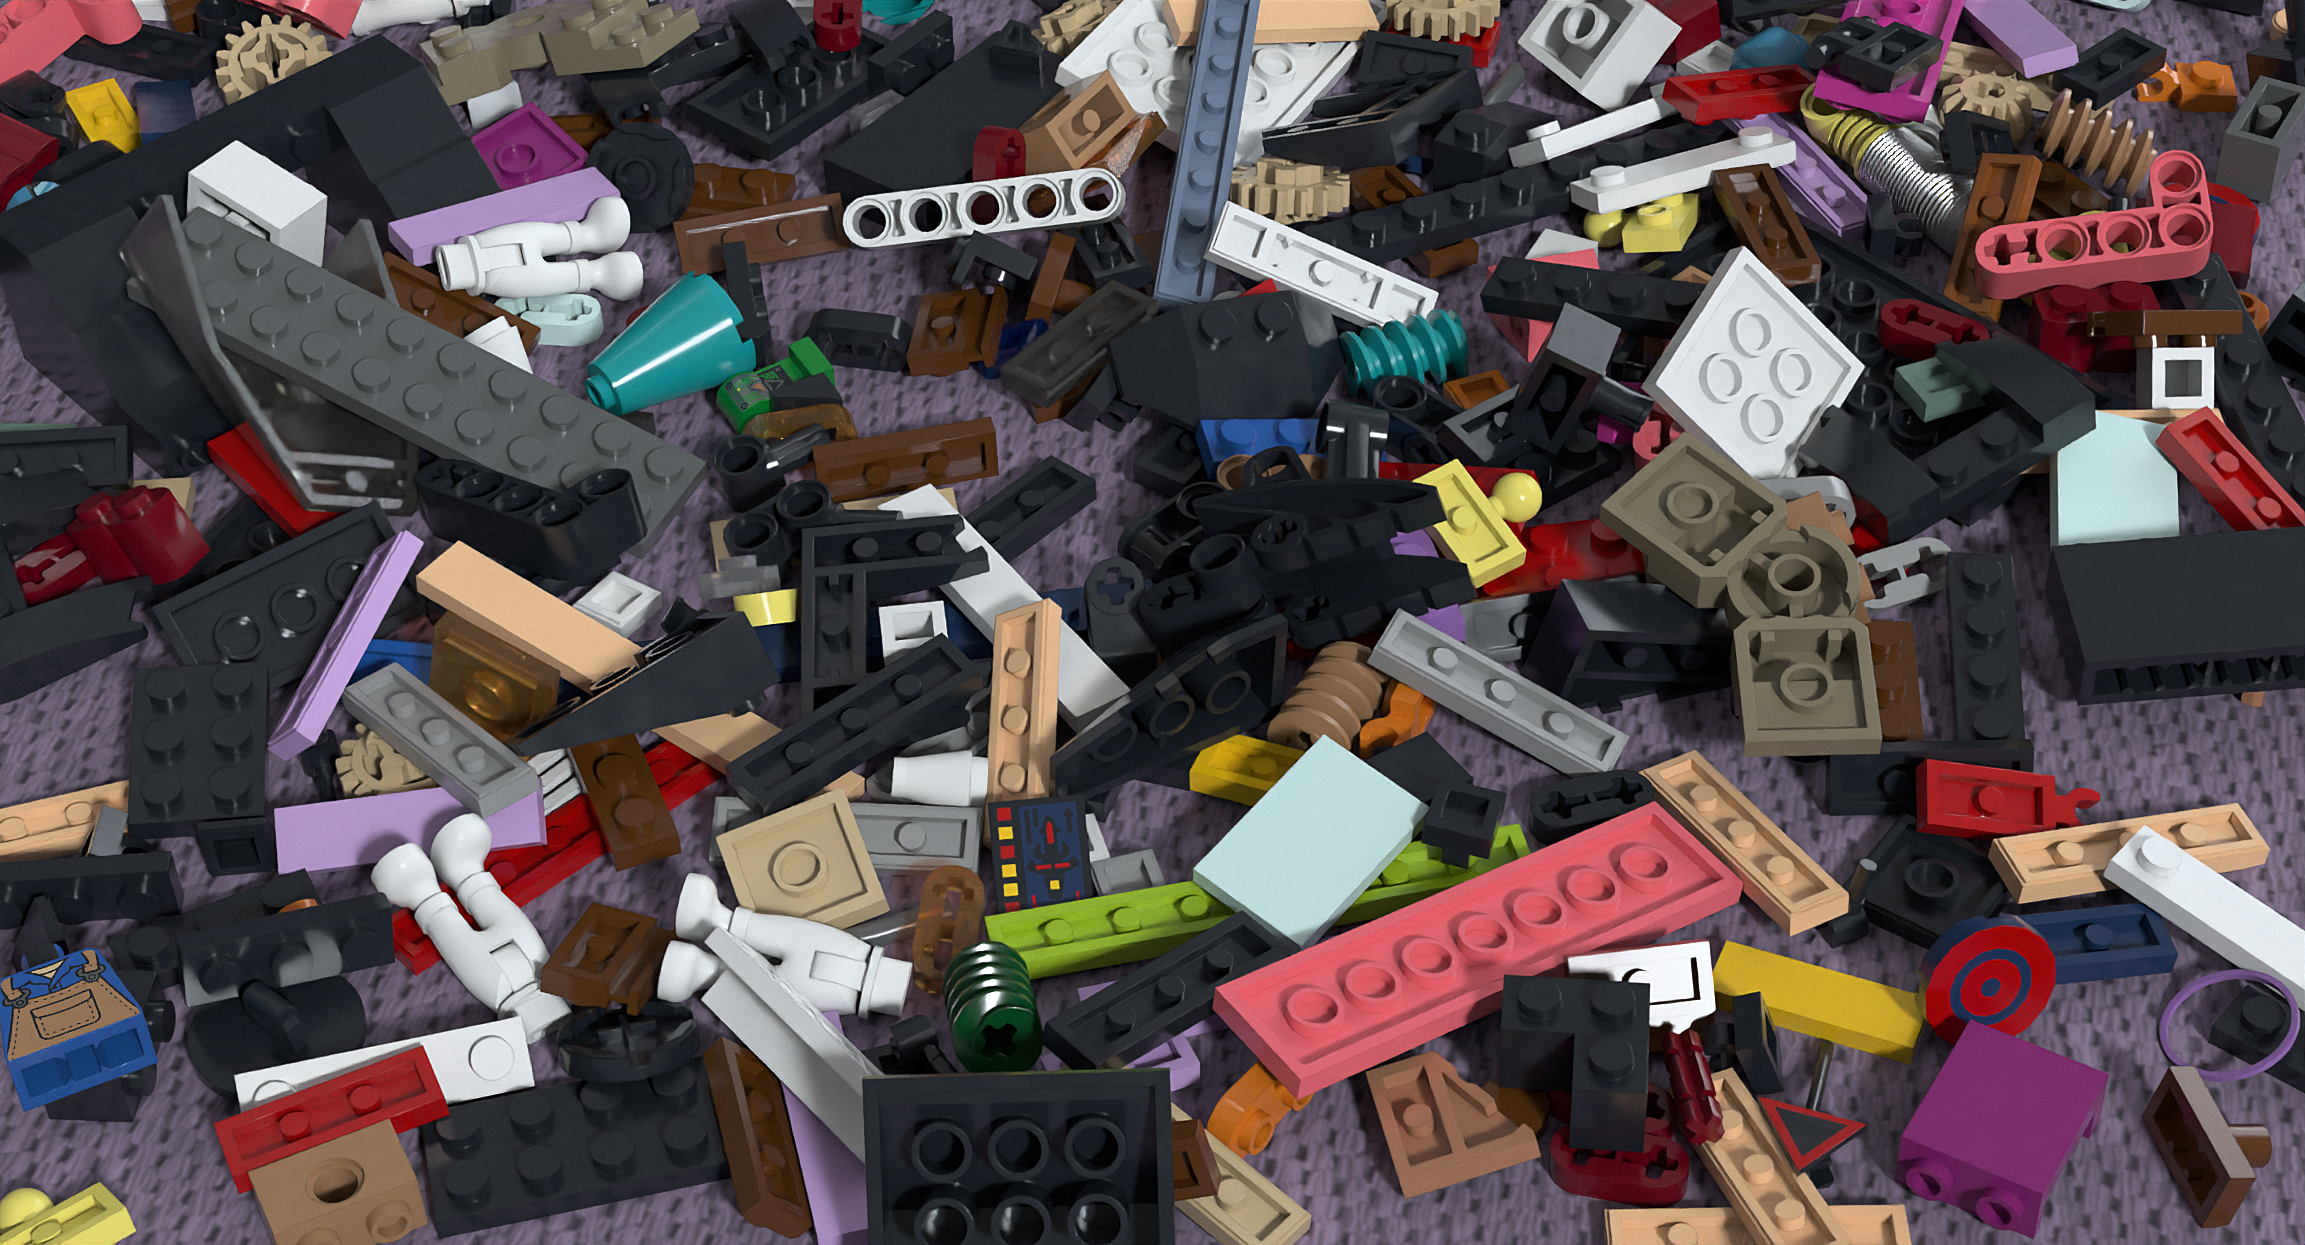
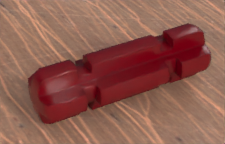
[1661,1029,1725,1146]

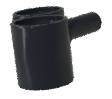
[723,479,904,594]

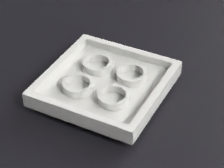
[1641,246,1865,481]

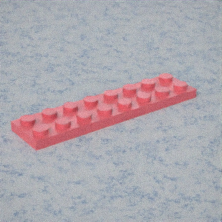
[1212,801,1744,1100]

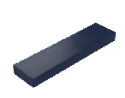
[135,80,197,146]

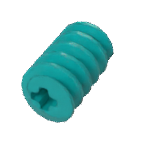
[1338,309,1469,402]

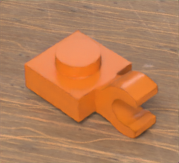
[2135,61,2238,112]
[1359,679,1437,760]

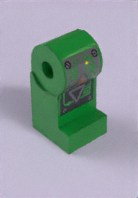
[716,336,835,438]

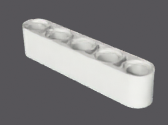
[843,168,1126,251]

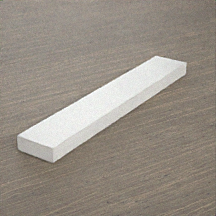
[877,484,1130,734]

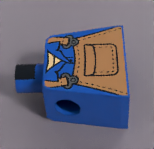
[0,943,158,1112]

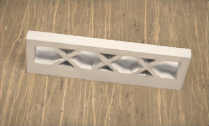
[701,926,884,1164]

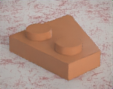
[1365,1050,1541,1199]

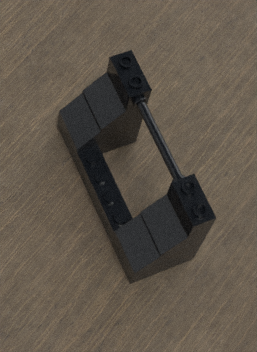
[0,33,556,479]

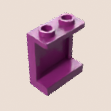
[1894,1019,2109,1239]

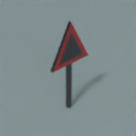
[1757,1040,1867,1177]

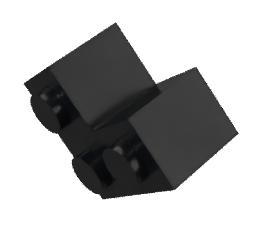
[1498,974,1650,1152]

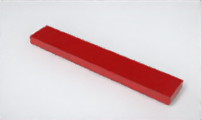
[392,740,725,976]

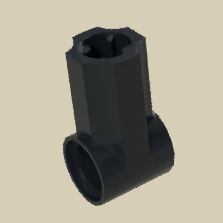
[1315,399,1389,479]

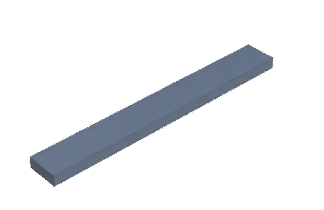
[1149,0,1260,312]

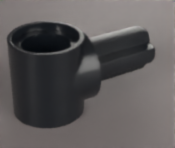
[712,423,831,513]

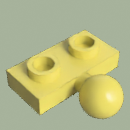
[1583,193,1702,253]
[1411,459,1542,589]
[0,1182,136,1245]

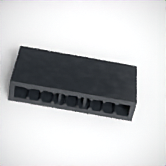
[823,30,1066,246]
[2045,526,2305,706]

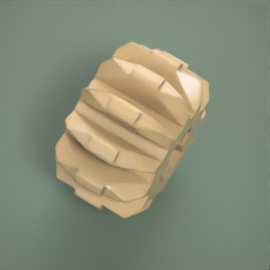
[1937,70,2033,150]

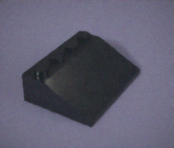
[862,1067,1176,1245]

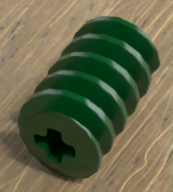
[942,941,1043,1073]

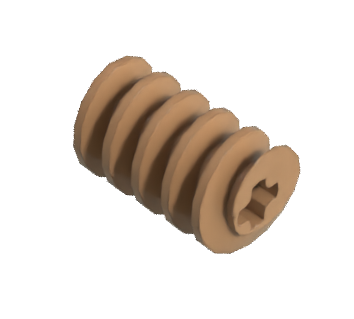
[2031,88,2161,199]
[1267,641,1395,752]

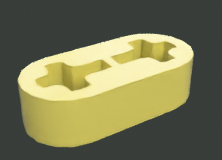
[733,588,802,627]

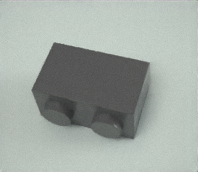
[2215,75,2305,204]

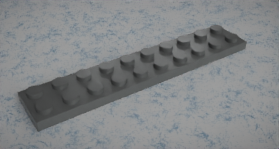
[127,206,707,559]

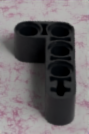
[415,458,648,581]

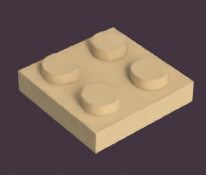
[716,787,891,954]

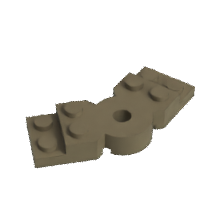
[419,0,700,106]
[1599,431,1882,757]

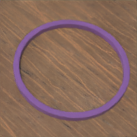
[2159,969,2300,1082]

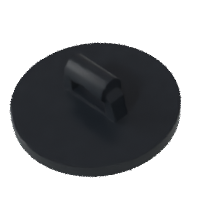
[187,975,367,1102]

